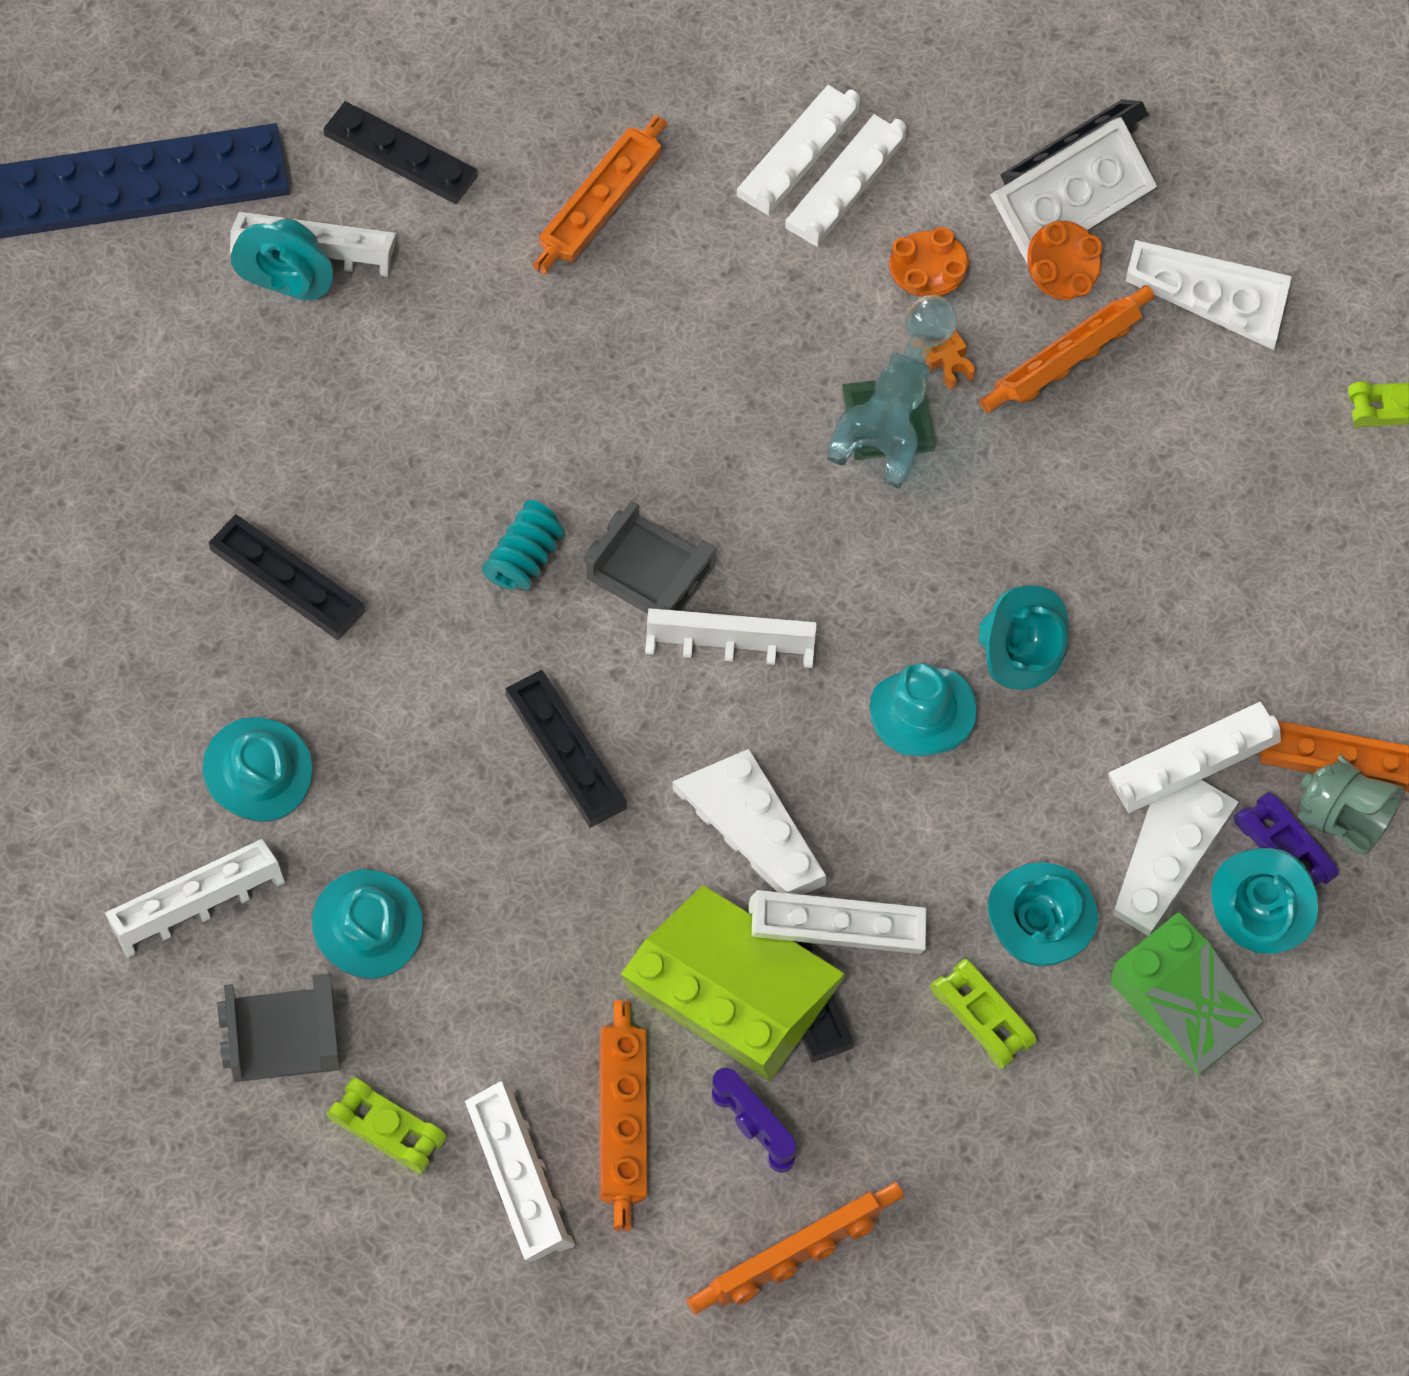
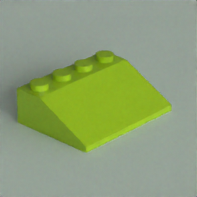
[620,885,846,1082]

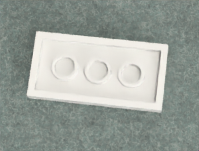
[990,117,1158,263]

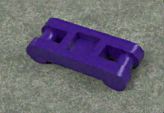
[1234,792,1338,886]
[712,1068,796,1173]

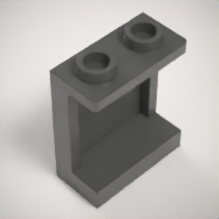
[584,501,716,614]

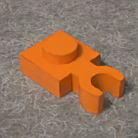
[911,317,975,390]

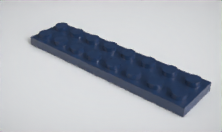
[0,123,289,239]

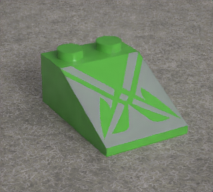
[1109,912,1263,1076]

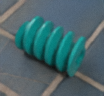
[482,499,566,591]

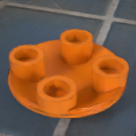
[1027,221,1102,300]
[889,227,969,297]

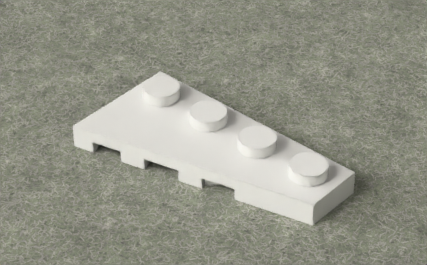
[1125,240,1292,350]
[672,749,826,895]
[1113,780,1239,936]

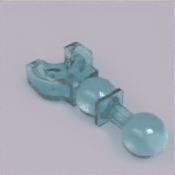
[827,295,957,489]

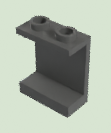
[217,973,340,1082]

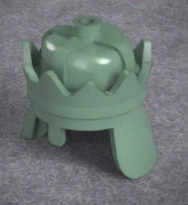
[1298,754,1404,855]

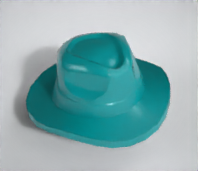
[231,218,333,300]
[978,585,1069,690]
[869,662,977,757]
[202,717,312,822]
[1211,848,1319,954]
[987,862,1099,966]
[311,869,423,979]

